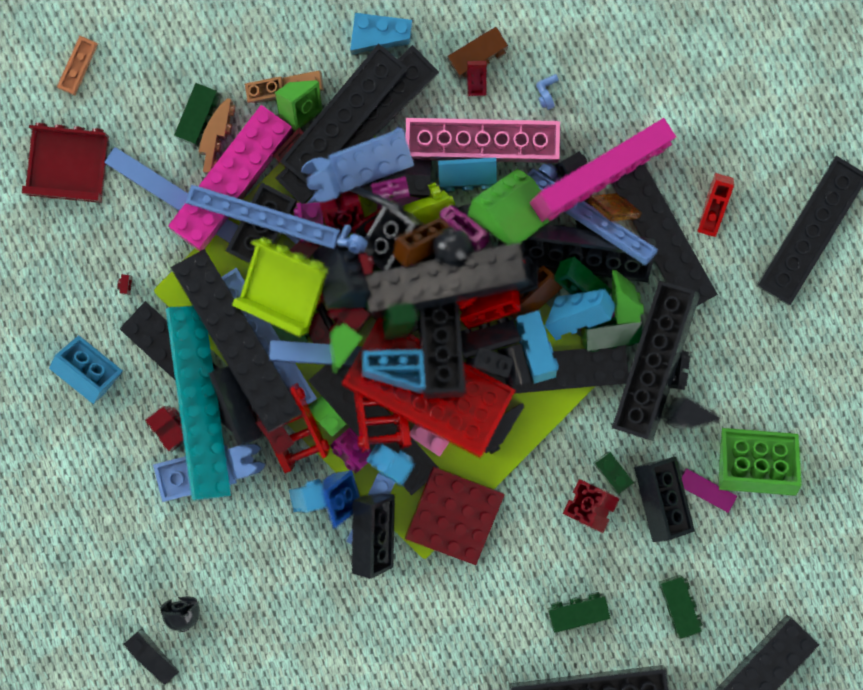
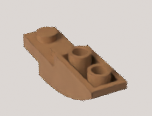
[245,70,324,103]
[199,98,235,174]

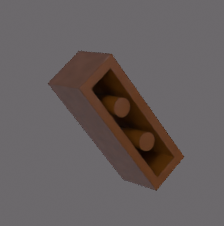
[447,27,508,79]
[394,218,450,267]
[509,265,563,322]

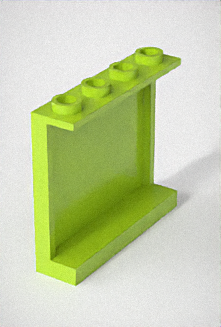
[232,237,329,336]

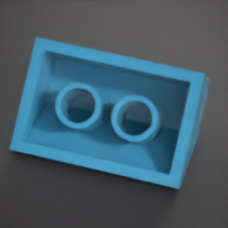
[438,158,497,192]
[49,335,123,404]

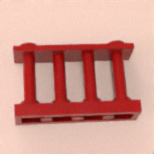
[256,383,330,474]
[351,390,411,453]

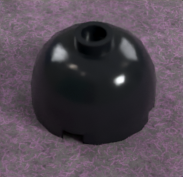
[433,226,474,262]
[160,596,200,632]

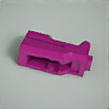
[439,205,489,252]

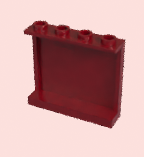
[22,123,109,203]

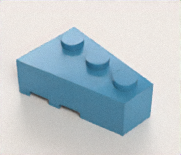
[350,13,412,55]
[545,290,616,340]
[516,311,559,383]
[362,350,425,394]
[366,444,414,485]
[289,479,327,512]

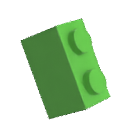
[275,80,322,131]
[612,270,644,324]
[329,323,362,374]

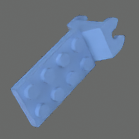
[301,128,414,202]
[153,444,265,502]

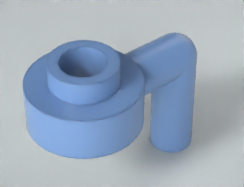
[536,74,559,110]
[538,163,561,183]
[337,225,368,254]

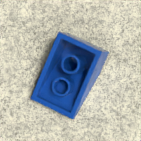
[322,470,360,528]

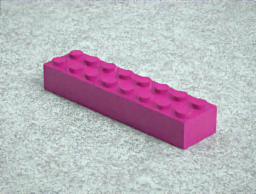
[168,105,293,252]
[530,118,676,222]

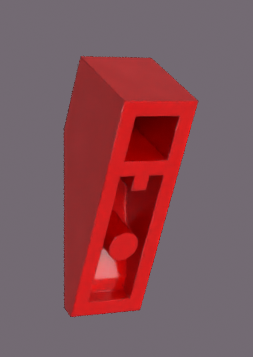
[697,173,734,237]
[460,290,521,329]

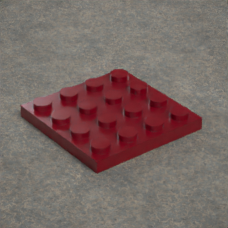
[404,466,505,565]

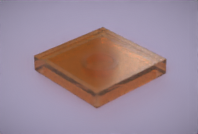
[588,193,642,222]

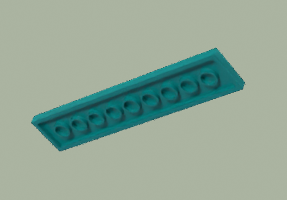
[166,306,231,501]

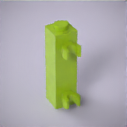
[392,183,455,224]

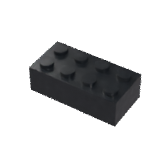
[226,182,298,264]

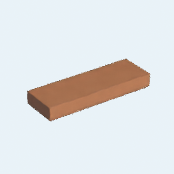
[57,36,98,96]

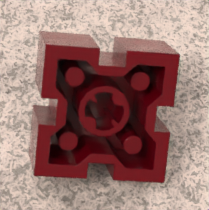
[320,191,365,235]
[325,306,371,333]
[145,406,184,451]
[562,479,620,533]

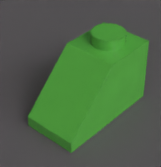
[309,396,347,437]

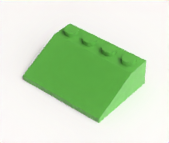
[468,168,549,245]
[719,428,802,496]

